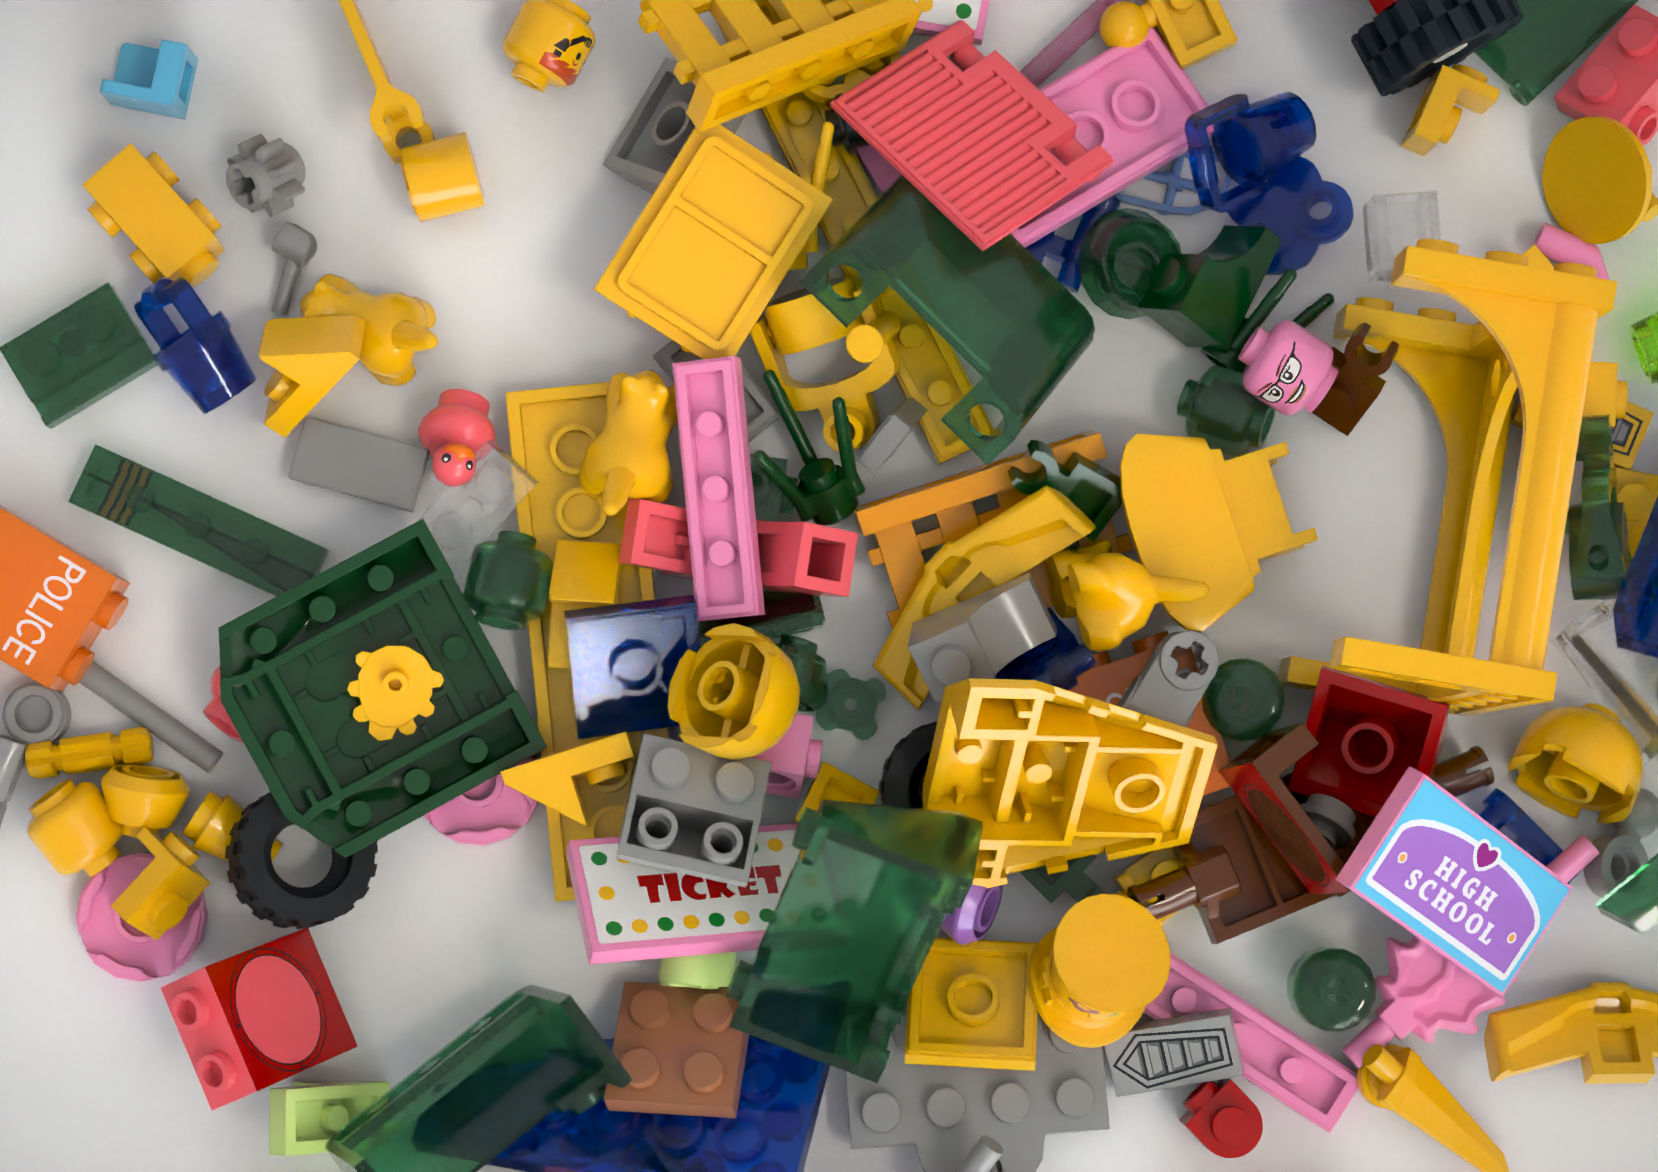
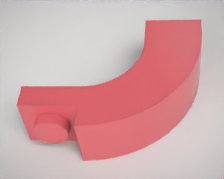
[619,499,858,597]

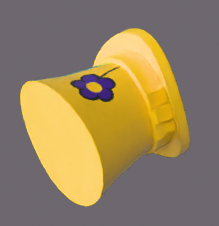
[1028,894,1171,1048]

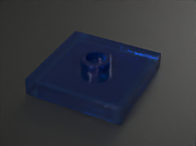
[564,595,700,739]

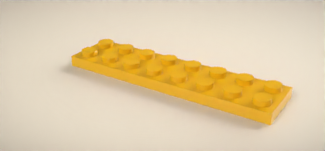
[505,382,670,902]

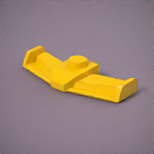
[872,486,1096,710]
[1484,982,1658,1084]

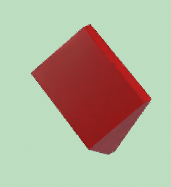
[1288,666,1450,817]

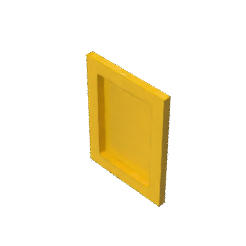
[593,125,833,360]

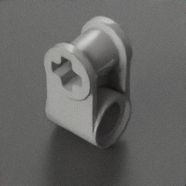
[1117,631,1219,727]

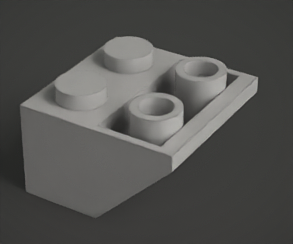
[616,733,772,888]

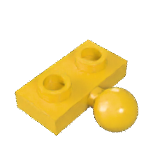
[1099,0,1238,70]

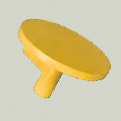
[1542,116,1658,244]

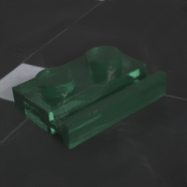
[0,282,160,429]

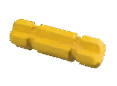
[25,727,154,779]

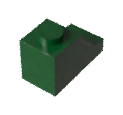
[1138,225,1282,350]

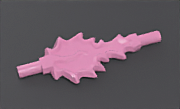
[1341,835,1600,1069]

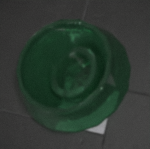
[1078,208,1181,319]

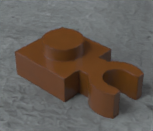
[1311,322,1399,436]

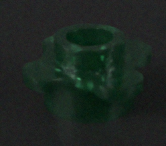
[816,669,886,740]

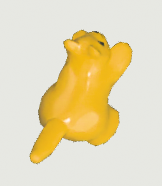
[300,274,438,386]
[579,370,678,516]
[1045,540,1210,651]

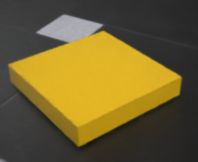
[905,936,1038,1071]

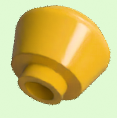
[101,764,190,837]

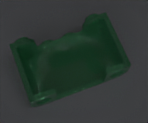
[799,174,1095,465]

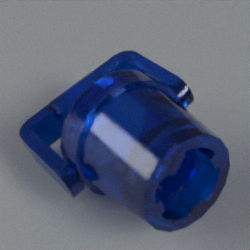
[1185,92,1317,213]
[134,277,257,414]

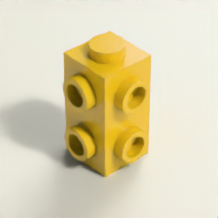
[82,143,225,292]

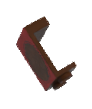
[1218,722,1357,897]

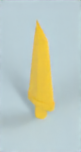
[1362,1044,1509,1172]

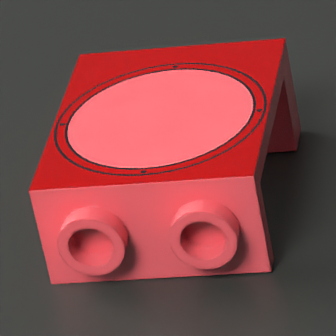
[161,928,358,1111]

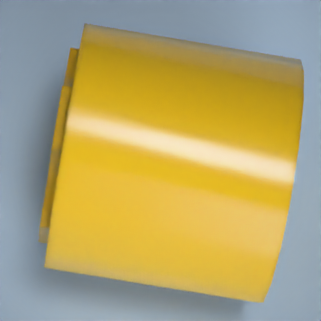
[400,132,486,222]

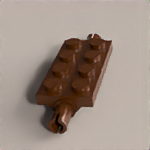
[1127,746,1494,944]

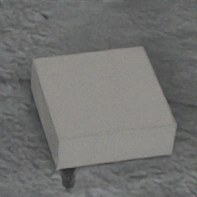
[857,396,927,475]

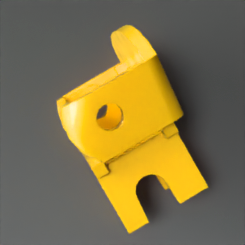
[1119,434,1318,633]

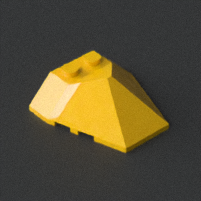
[922,678,1218,888]

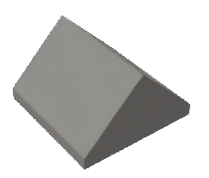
[603,58,746,194]

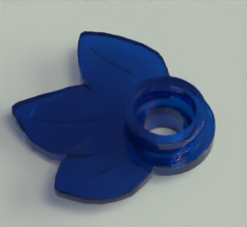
[1226,154,1354,275]

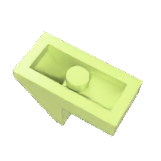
[269,1081,390,1156]

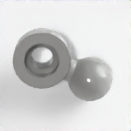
[1583,788,1658,899]

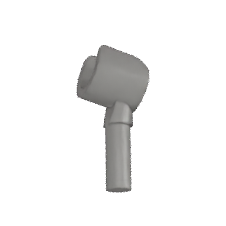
[271,222,317,315]

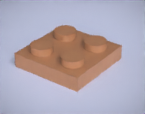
[604,982,754,1118]

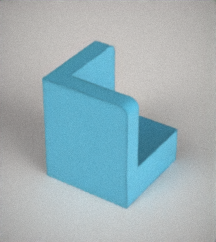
[100,39,198,120]

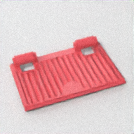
[830,20,1114,251]

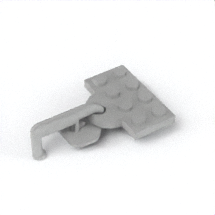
[841,1013,1110,1172]

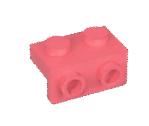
[1554,4,1658,145]

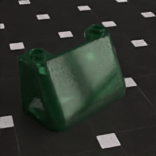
[726,800,983,1083]

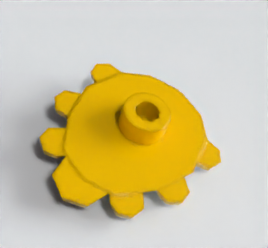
[347,646,444,741]

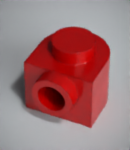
[1179,1078,1263,1158]

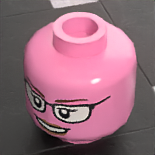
[1238,320,1338,416]

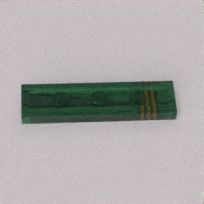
[68,444,330,596]

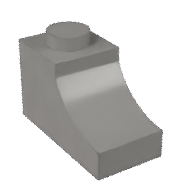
[908,572,1057,704]

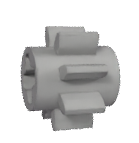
[226,133,306,218]

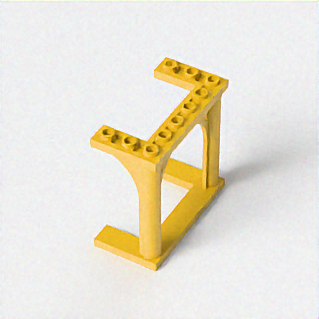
[1277,239,1618,716]

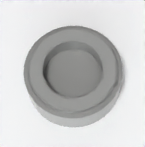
[2,682,71,745]

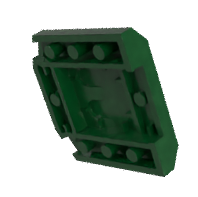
[219,519,547,858]

